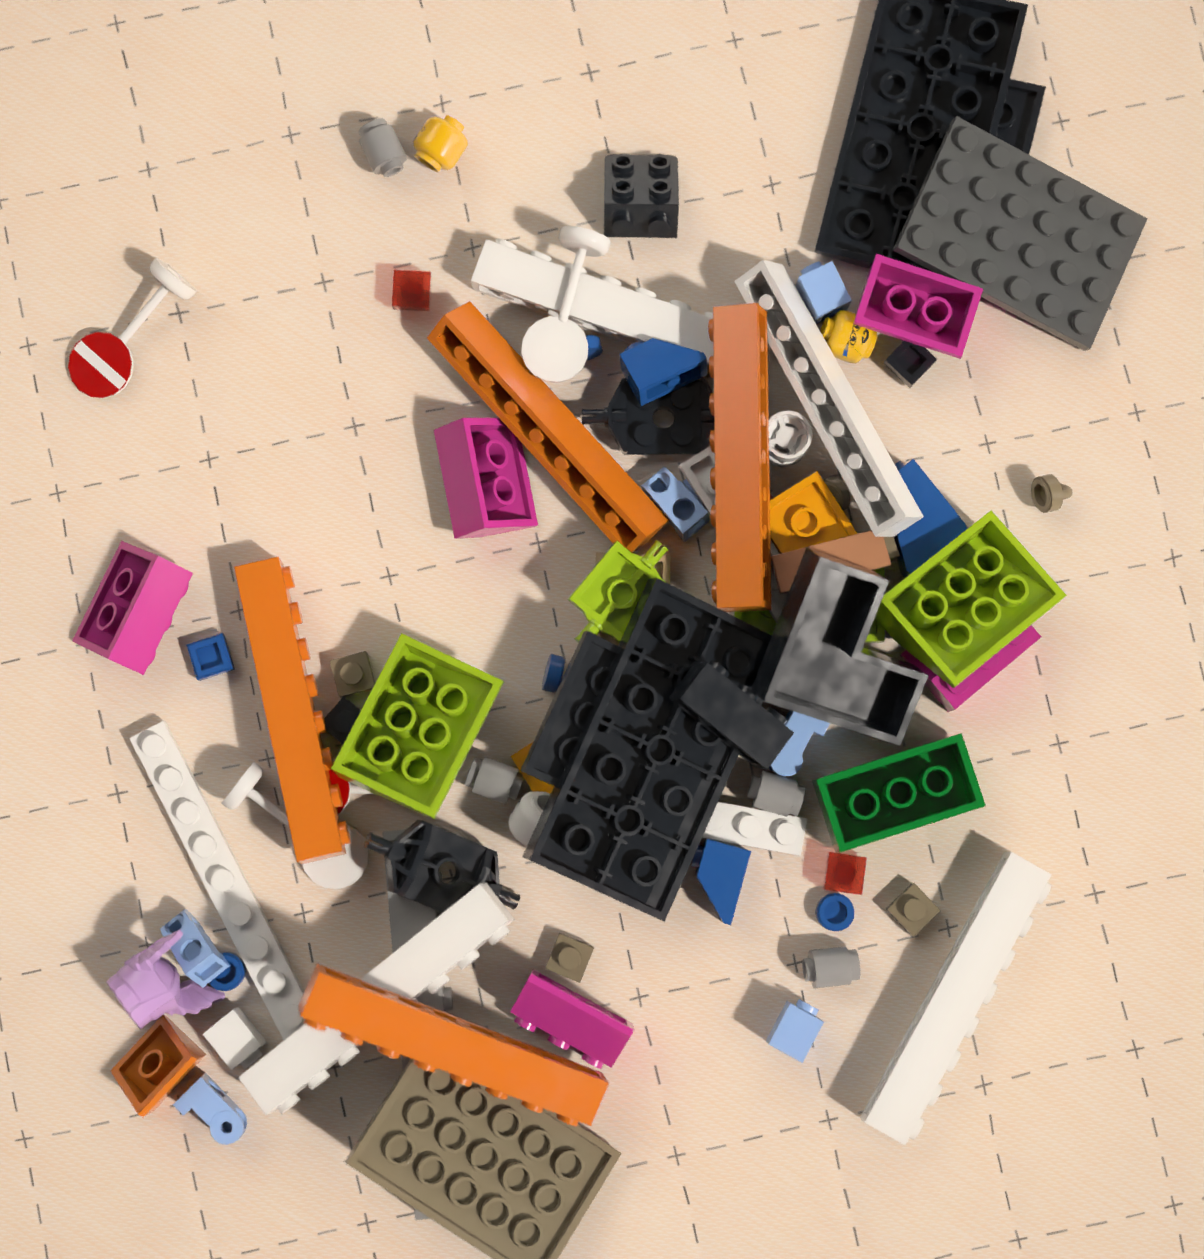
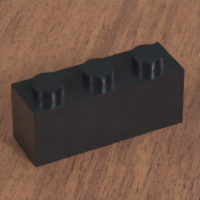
[669,660,794,770]

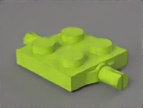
[567,540,668,643]

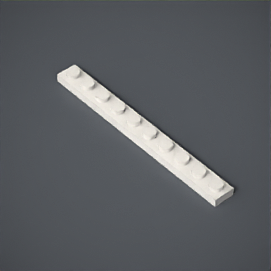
[129,721,305,1040]

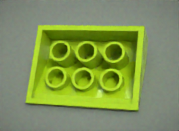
[875,510,1067,688]
[331,633,504,819]

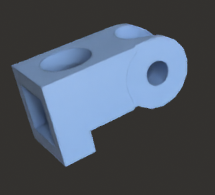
[641,467,710,542]
[769,710,830,776]
[160,909,230,987]
[173,1073,247,1145]

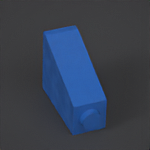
[893,459,968,578]

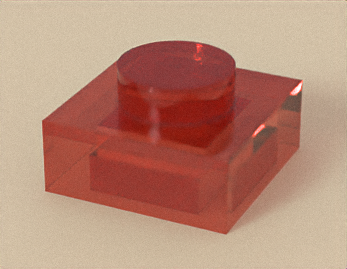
[392,270,432,311]
[823,852,867,895]

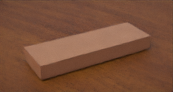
[771,530,891,594]

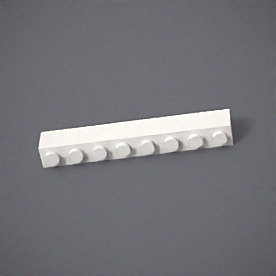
[471,239,714,372]
[734,260,924,537]
[860,852,1052,1145]
[238,883,515,1115]

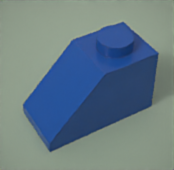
[619,338,708,406]
[691,839,751,925]

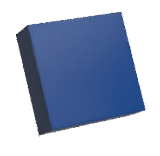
[186,633,235,681]

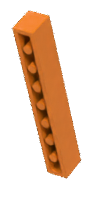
[427,301,669,553]
[708,303,772,612]
[234,557,351,864]
[298,963,609,1126]

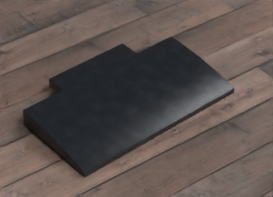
[815,0,1046,273]
[520,578,772,922]

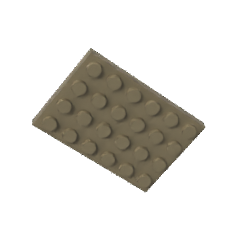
[344,1058,622,1259]

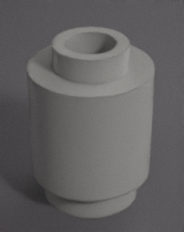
[359,118,407,177]
[465,757,523,804]
[747,771,806,817]
[802,946,860,988]

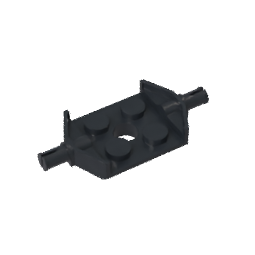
[582,377,715,455]
[364,820,520,913]

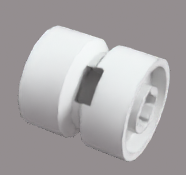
[769,410,812,468]

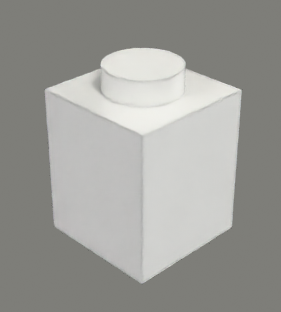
[203,1007,267,1070]

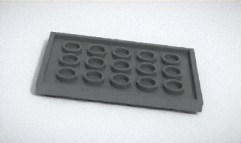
[893,116,1147,351]

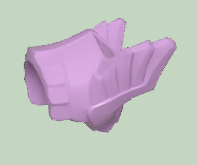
[107,929,225,1029]

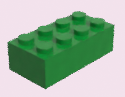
[812,733,986,853]

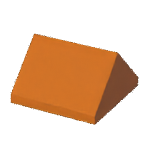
[110,1015,206,1117]

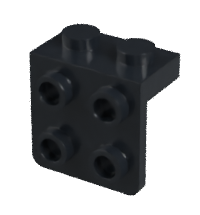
[604,154,679,238]

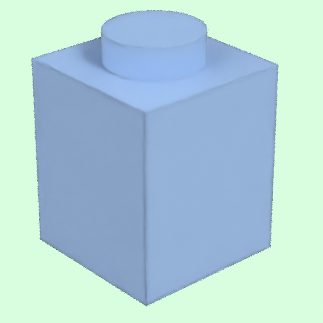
[796,261,852,324]
[766,999,824,1063]

